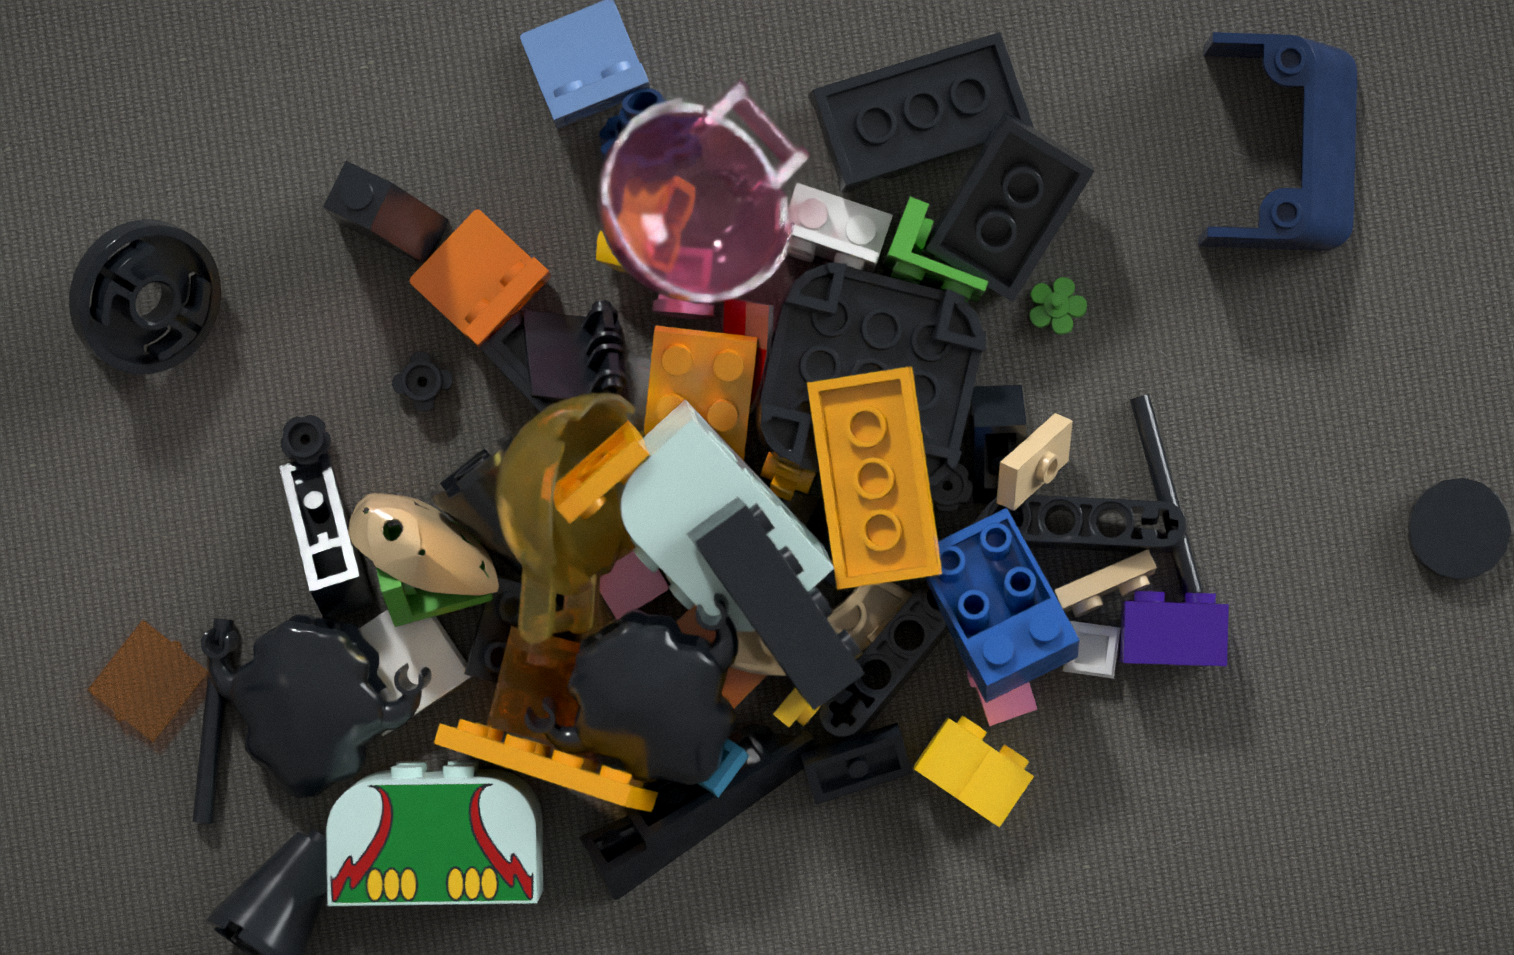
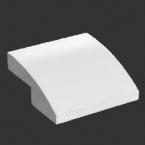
[360,610,472,736]

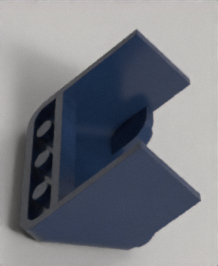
[1198,32,1357,251]

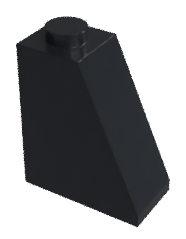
[323,161,449,264]

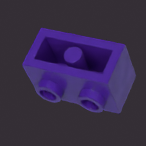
[1119,591,1229,666]

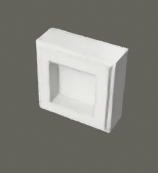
[1062,621,1120,678]

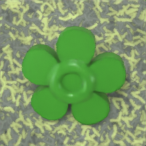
[1030,277,1087,335]

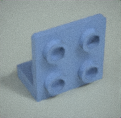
[520,0,650,129]

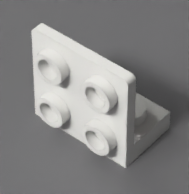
[777,183,893,273]

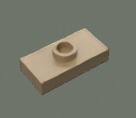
[997,413,1072,511]

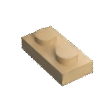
[1054,549,1157,617]

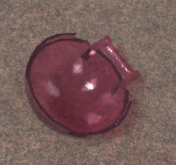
[597,79,810,304]

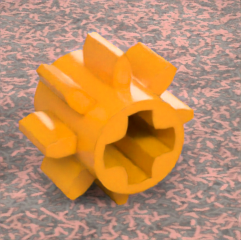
[760,452,816,501]

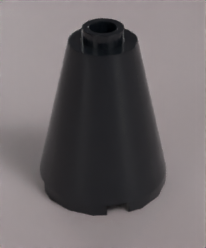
[430,434,565,580]
[206,829,327,955]

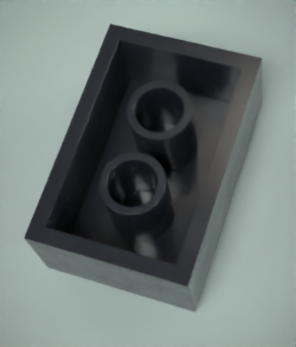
[925,111,1095,302]

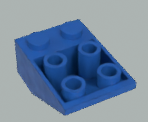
[925,508,1080,703]

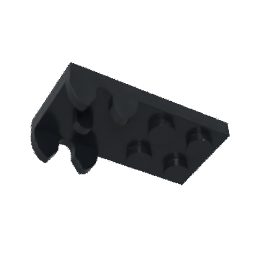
[808,32,1034,193]

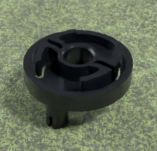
[69,219,221,374]

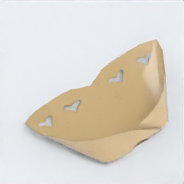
[348,493,499,596]

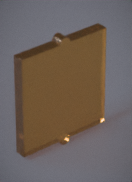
[87,620,208,742]

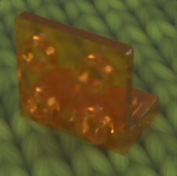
[487,626,581,741]

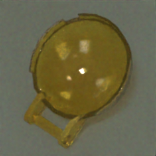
[495,393,645,644]

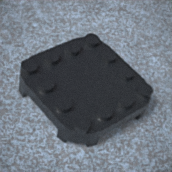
[756,263,986,487]

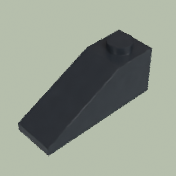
[279,452,374,619]

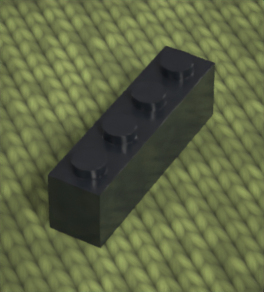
[687,497,865,711]

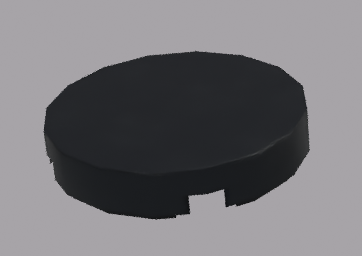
[1407,478,1511,580]

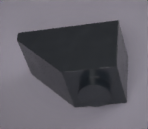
[970,385,1027,504]

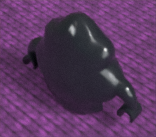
[525,593,739,785]
[201,614,432,798]

